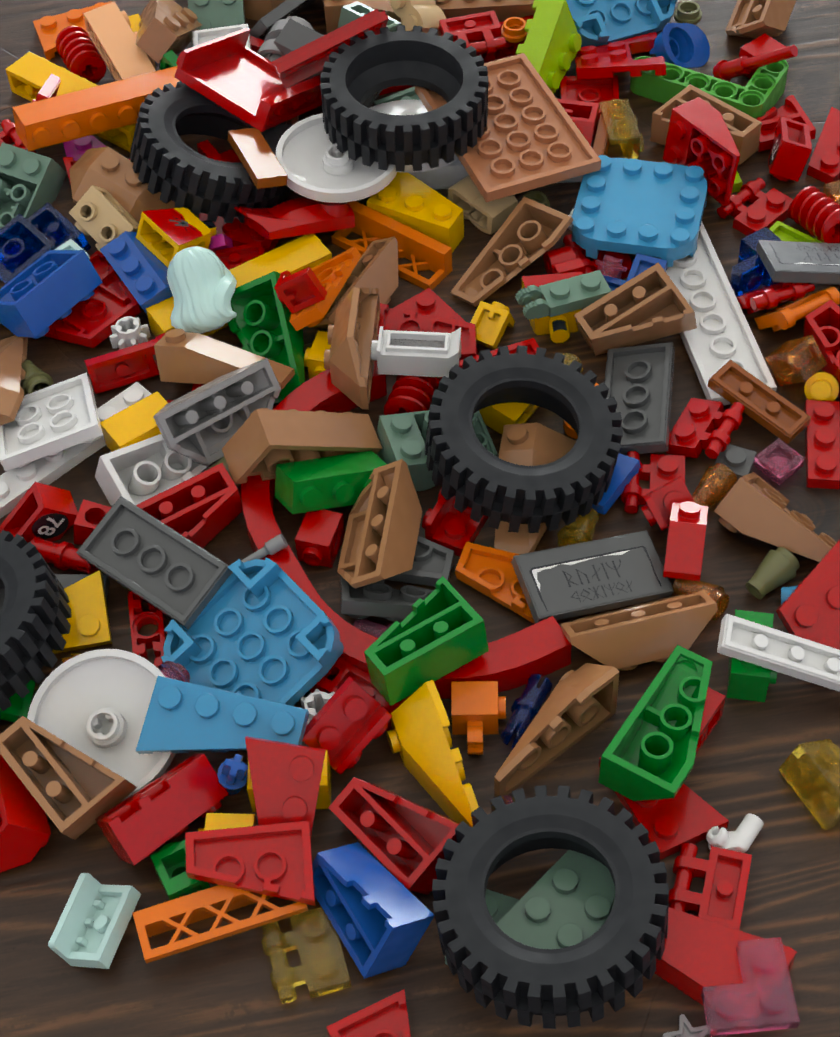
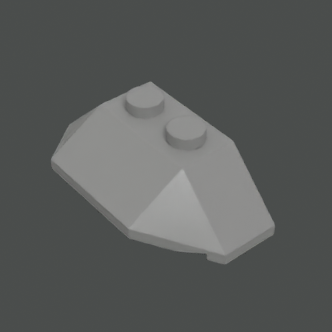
[153,358,281,465]

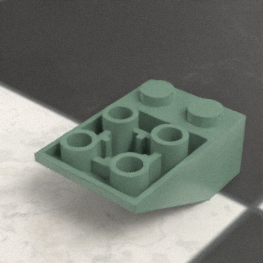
[0,142,67,242]
[376,410,498,492]

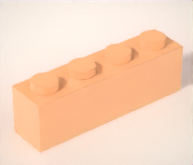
[84,1,156,81]

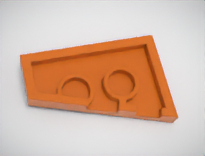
[33,1,112,60]
[289,246,362,331]
[455,542,535,624]

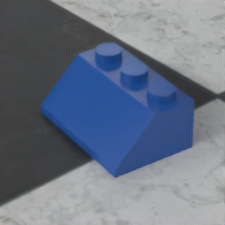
[100,231,173,314]
[0,250,103,339]

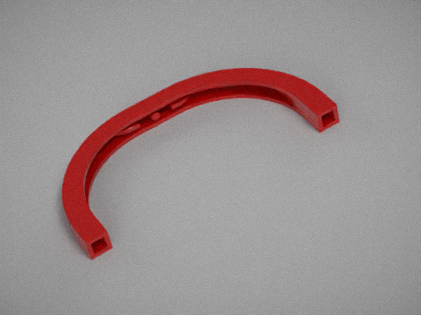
[241,360,572,699]

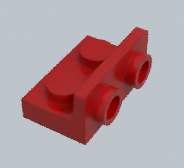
[422,487,488,557]
[302,677,392,774]

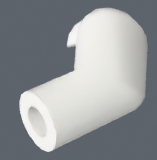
[706,813,764,853]

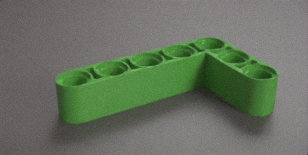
[630,56,789,119]

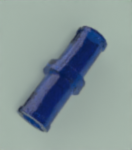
[500,674,552,748]

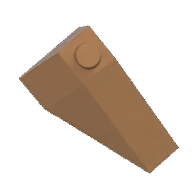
[450,197,574,307]
[0,335,28,425]
[714,472,837,562]

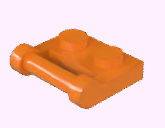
[754,287,840,332]

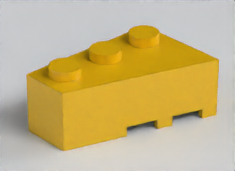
[367,172,464,253]

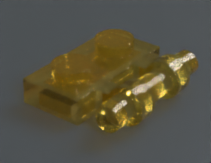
[261,907,352,1004]

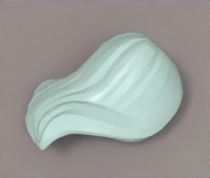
[167,246,237,334]

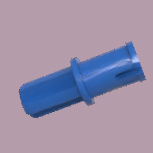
[217,754,248,795]

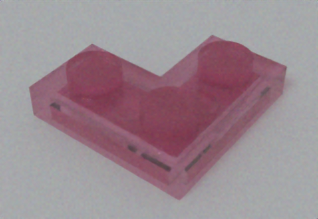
[701,937,800,1037]

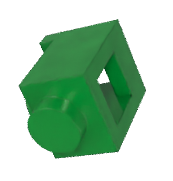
[150,840,210,901]

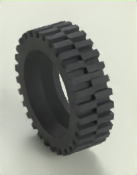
[320,25,488,172]
[130,81,292,223]
[425,345,623,533]
[0,530,72,711]
[432,785,669,1029]

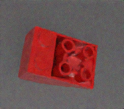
[663,97,740,207]

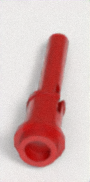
[713,45,798,82]

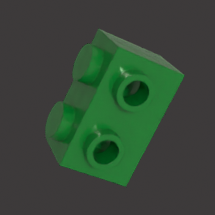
[726,609,778,702]

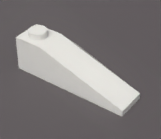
[95,434,212,506]

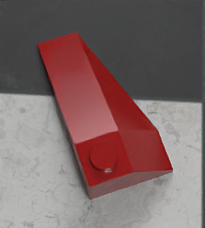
[0,733,51,873]

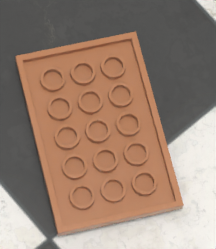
[415,53,601,202]

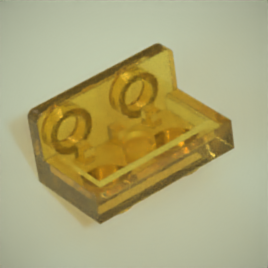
[599,99,644,160]
[779,739,840,830]

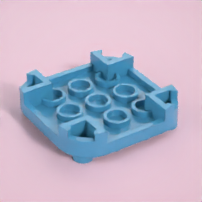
[566,0,677,47]
[572,155,707,267]
[161,557,344,706]

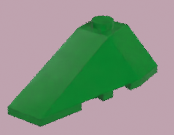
[228,271,305,405]
[598,645,713,801]

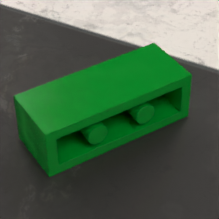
[275,450,386,514]

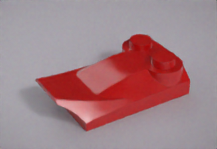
[234,197,355,240]

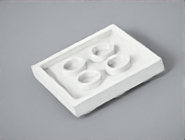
[0,372,103,471]

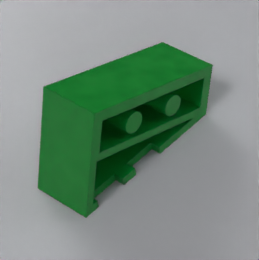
[364,576,489,706]

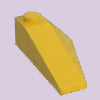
[386,680,479,828]

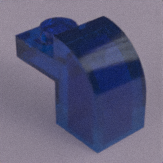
[730,227,781,296]

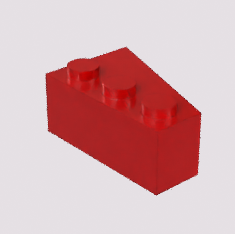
[136,463,243,548]
[95,753,229,866]
[328,777,460,895]

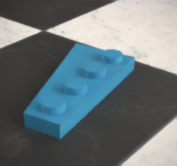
[136,676,310,754]

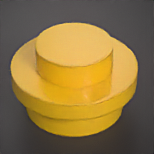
[804,372,839,401]

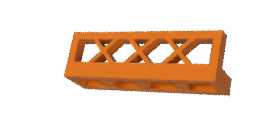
[331,201,453,290]
[132,885,308,964]

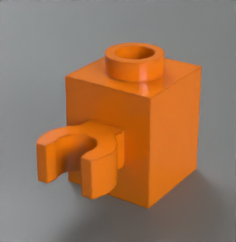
[451,681,506,755]

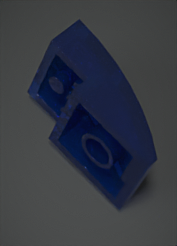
[0,202,91,284]

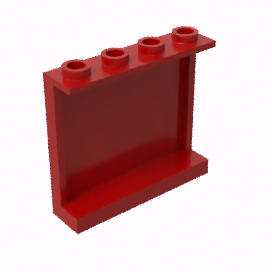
[174,28,322,132]

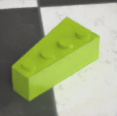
[516,0,582,94]

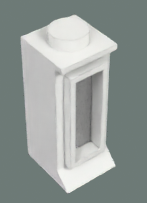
[371,326,461,378]

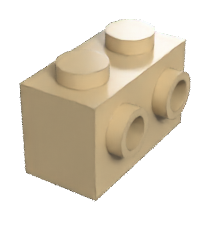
[69,185,139,253]

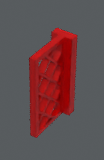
[272,9,389,89]

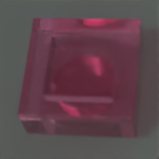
[753,438,805,485]

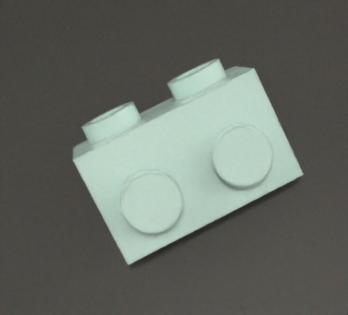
[48,873,141,969]

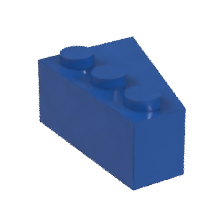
[313,842,435,979]

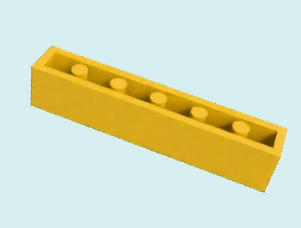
[5,51,136,152]
[146,234,332,337]

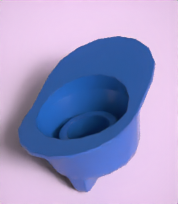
[649,23,710,68]

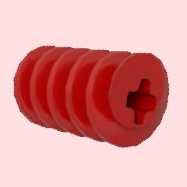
[55,25,106,84]
[788,186,840,243]
[384,375,442,415]

